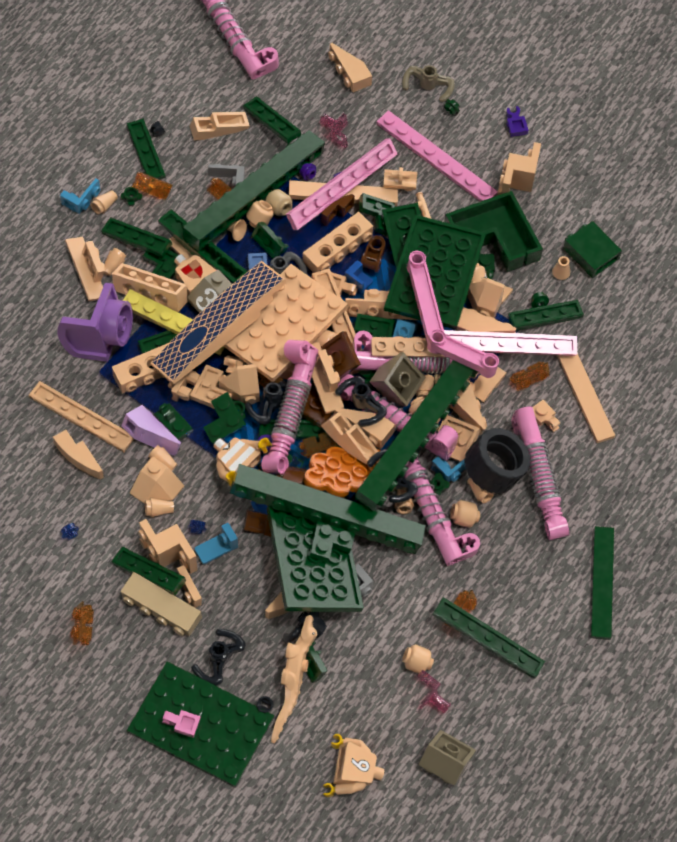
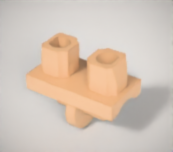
[383,167,417,191]
[167,370,200,402]

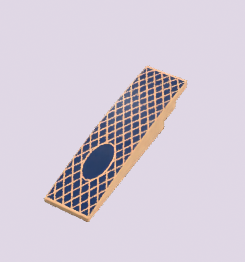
[150,261,287,384]

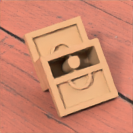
[497,142,541,195]
[138,519,197,574]

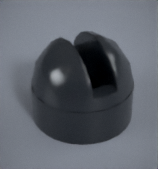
[150,121,166,137]
[257,696,274,713]

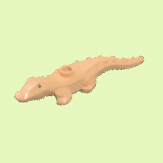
[271,615,317,743]

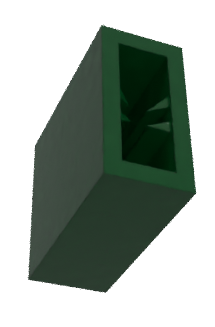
[563,221,622,279]

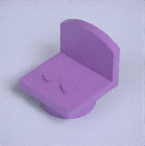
[57,283,133,362]

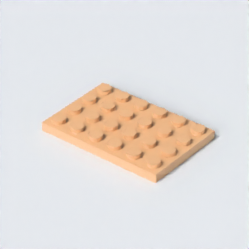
[224,264,348,382]

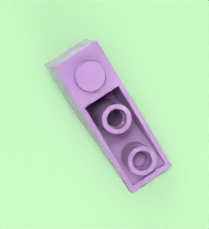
[121,405,181,456]

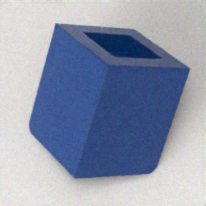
[345,260,373,294]

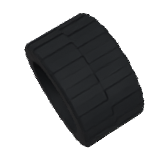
[464,428,530,494]

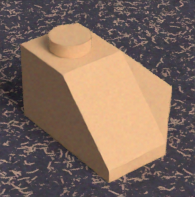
[467,278,505,318]
[218,364,260,404]
[130,457,184,504]

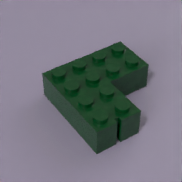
[444,191,543,272]

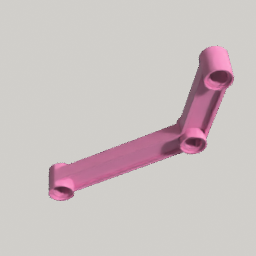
[407,251,499,378]

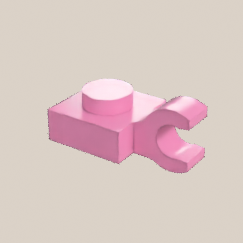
[163,710,201,738]

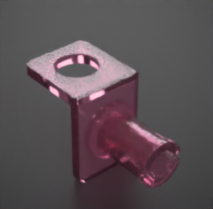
[320,113,348,148]
[417,670,451,714]

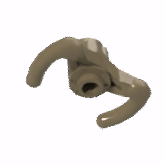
[402,65,454,102]

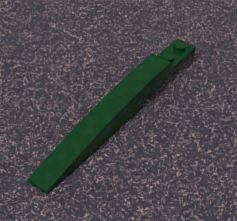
[158,209,248,284]

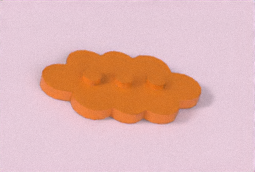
[303,447,381,497]

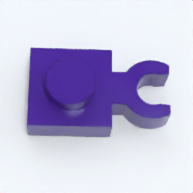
[506,106,529,137]

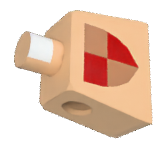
[174,254,217,296]

